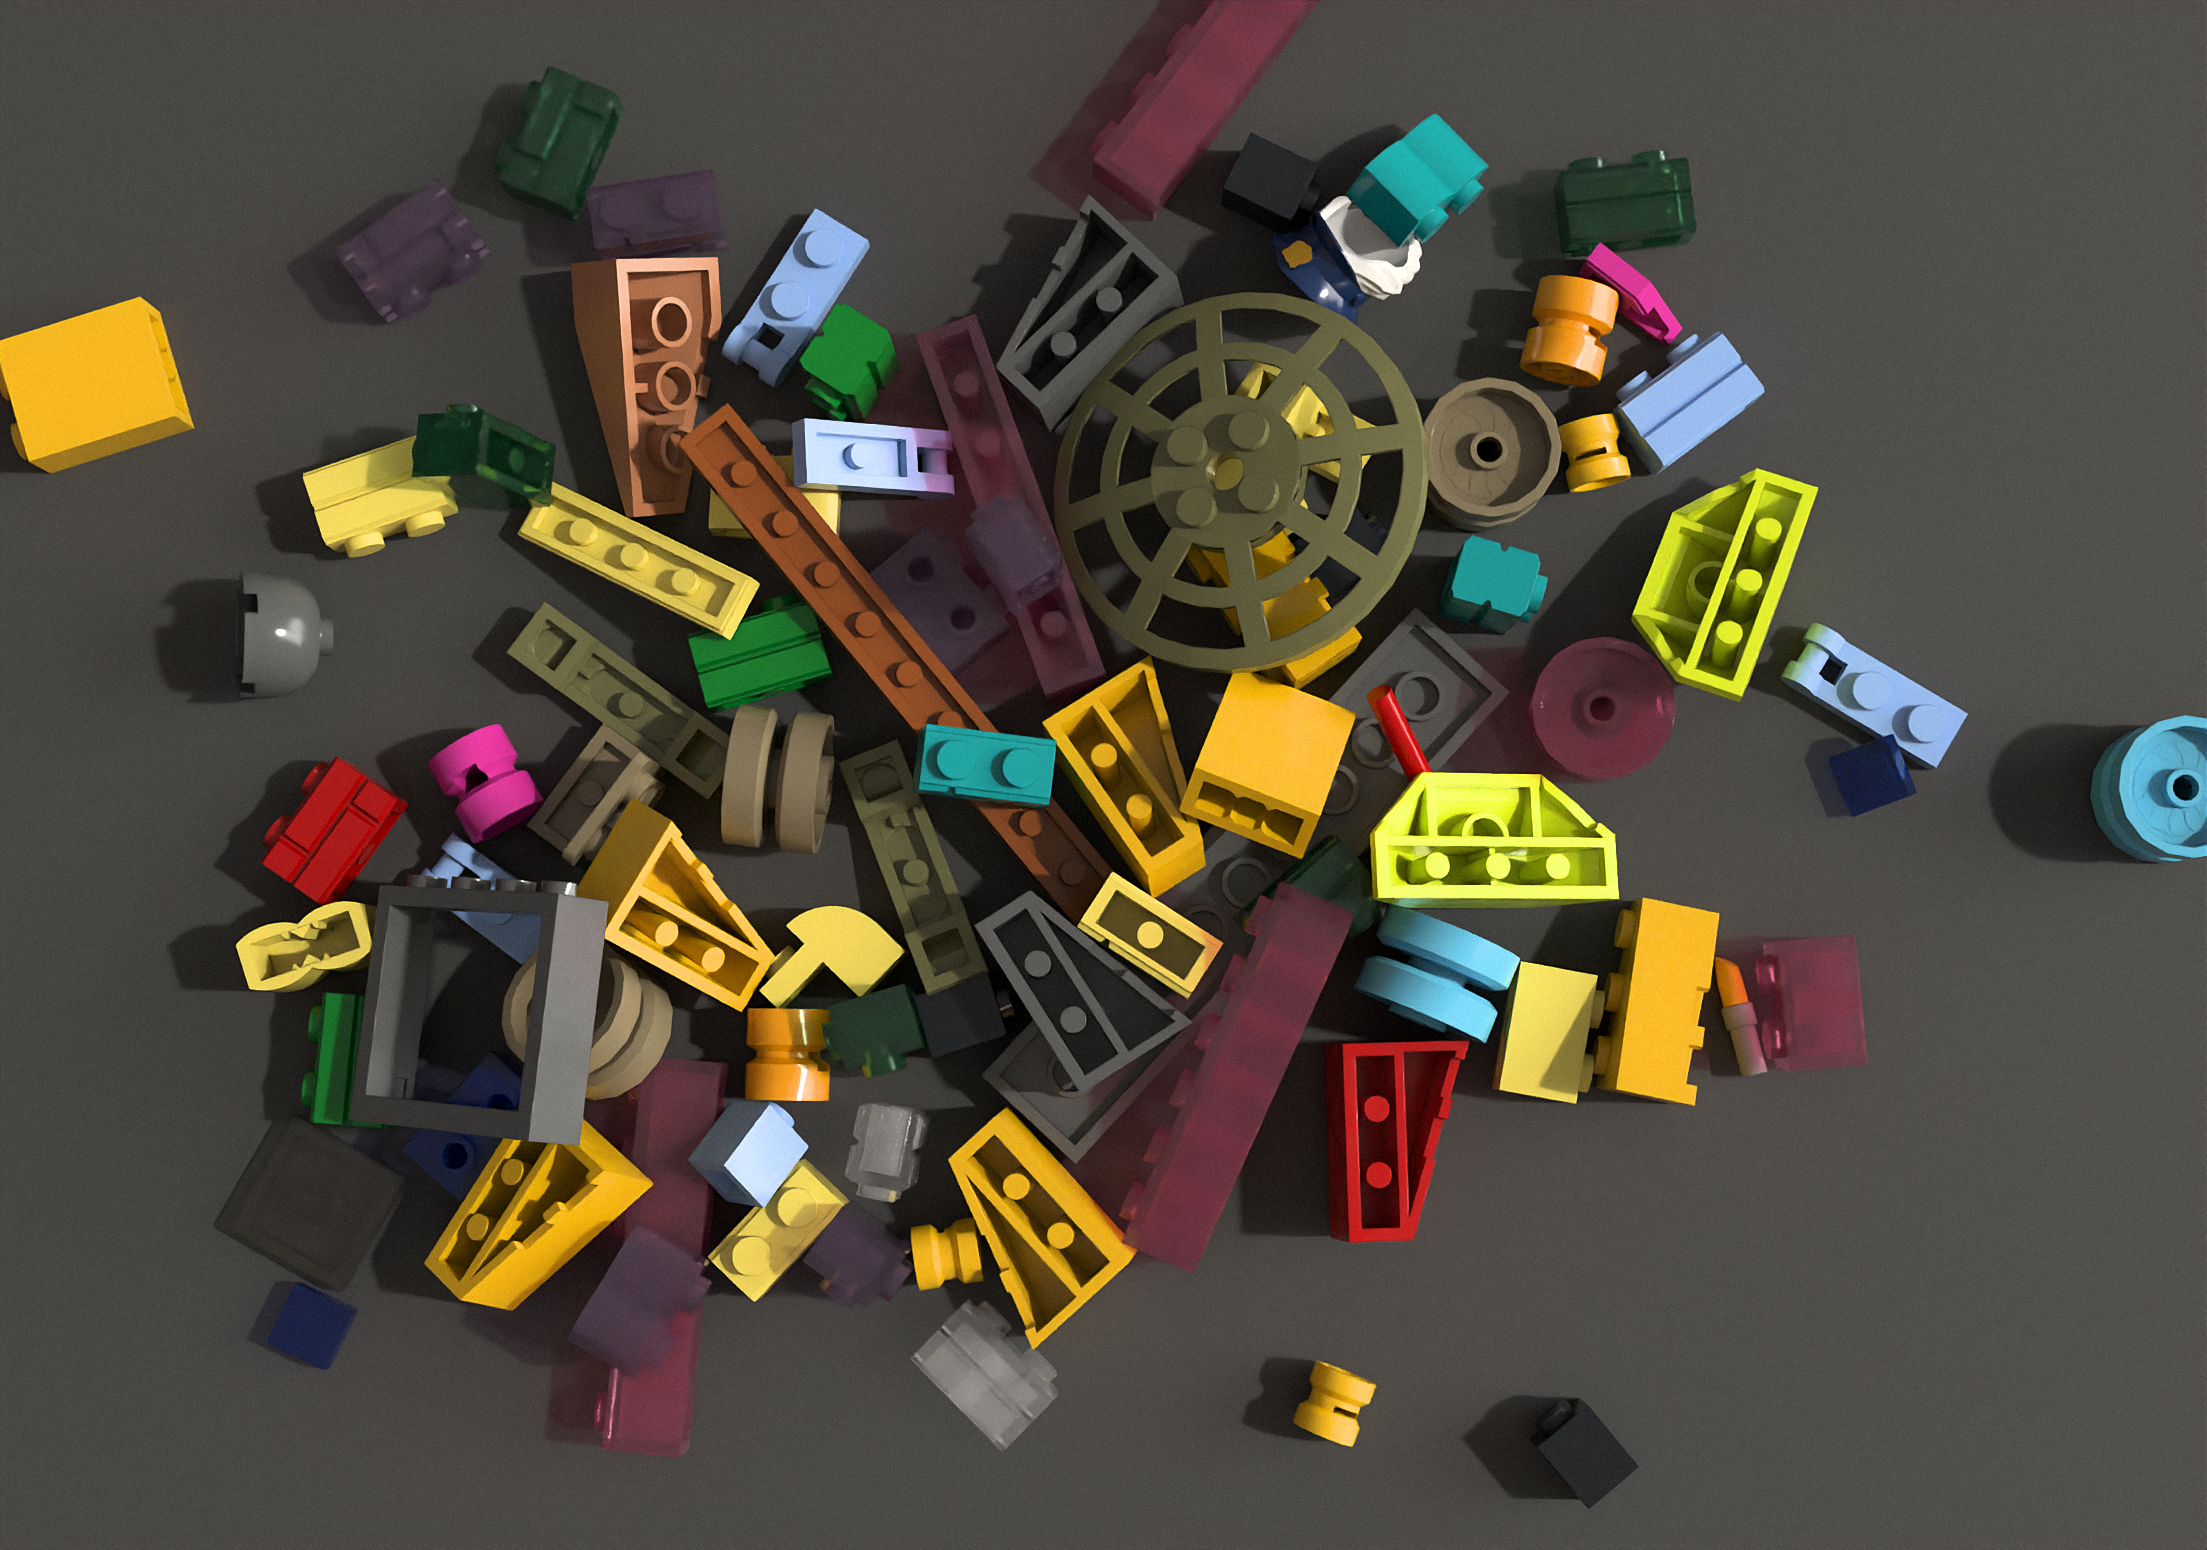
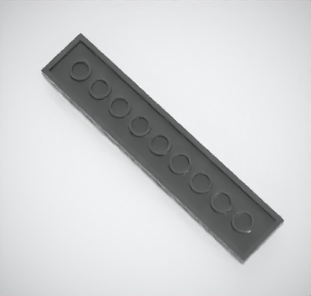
[981,607,1510,1164]

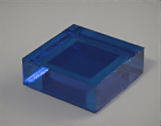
[1829,734,1917,817]
[267,1282,359,1370]

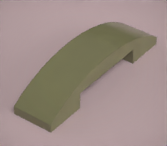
[506,602,730,802]
[839,739,989,996]

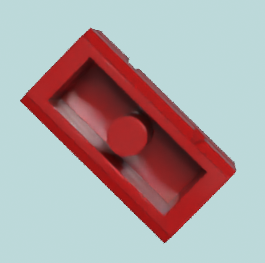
[260,756,409,906]

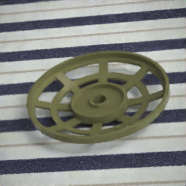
[1053,292,1429,674]

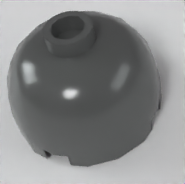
[235,571,333,699]

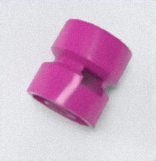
[427,724,545,843]

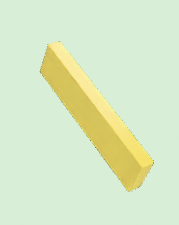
[517,479,760,640]

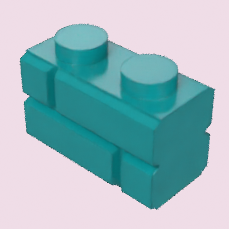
[1437,535,1548,635]
[912,724,1056,808]

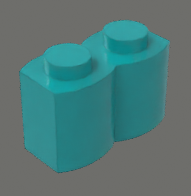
[1346,113,1489,247]

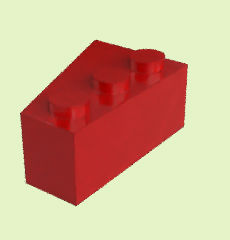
[1324,1040,1470,1243]

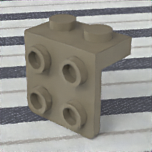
[527,723,668,871]

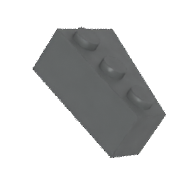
[995,194,1184,433]
[974,890,1193,1094]

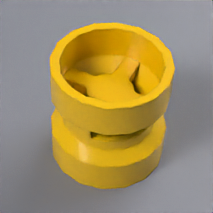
[1558,414,1631,493]
[911,1217,985,1291]
[1292,1360,1376,1447]

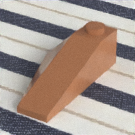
[570,257,722,517]

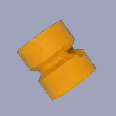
[1519,275,1620,387]
[745,1008,831,1101]

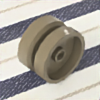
[1423,377,1562,533]
[721,704,835,855]
[501,940,673,1100]

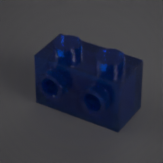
[402,1052,523,1202]

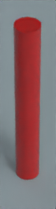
[1366,685,1433,784]

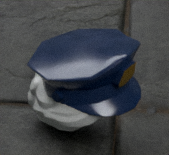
[1271,196,1422,326]

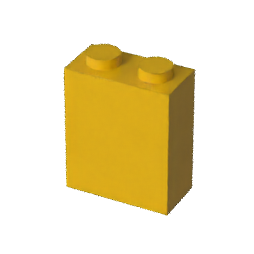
[0,297,194,474]
[1178,672,1357,859]

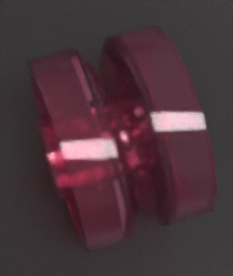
[1528,636,1676,783]

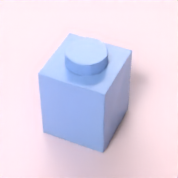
[688,1100,809,1208]

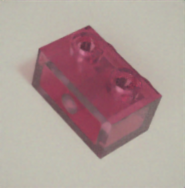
[1756,935,1868,1071]

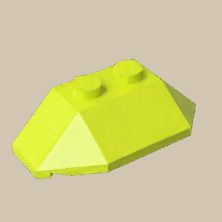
[1631,468,1818,703]
[1370,772,1619,908]

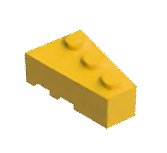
[1185,531,1362,690]
[1042,655,1206,898]
[576,797,775,1013]
[1591,897,1720,1106]
[948,1106,1138,1350]
[424,1119,654,1311]

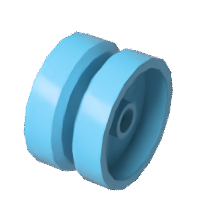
[2090,715,2207,864]
[1353,904,1520,1043]

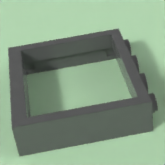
[350,875,609,1145]

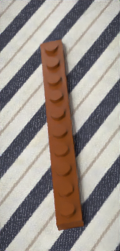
[677,403,1113,940]

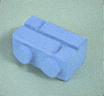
[1611,331,1765,476]

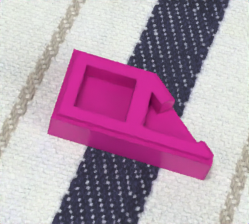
[1576,242,1683,347]

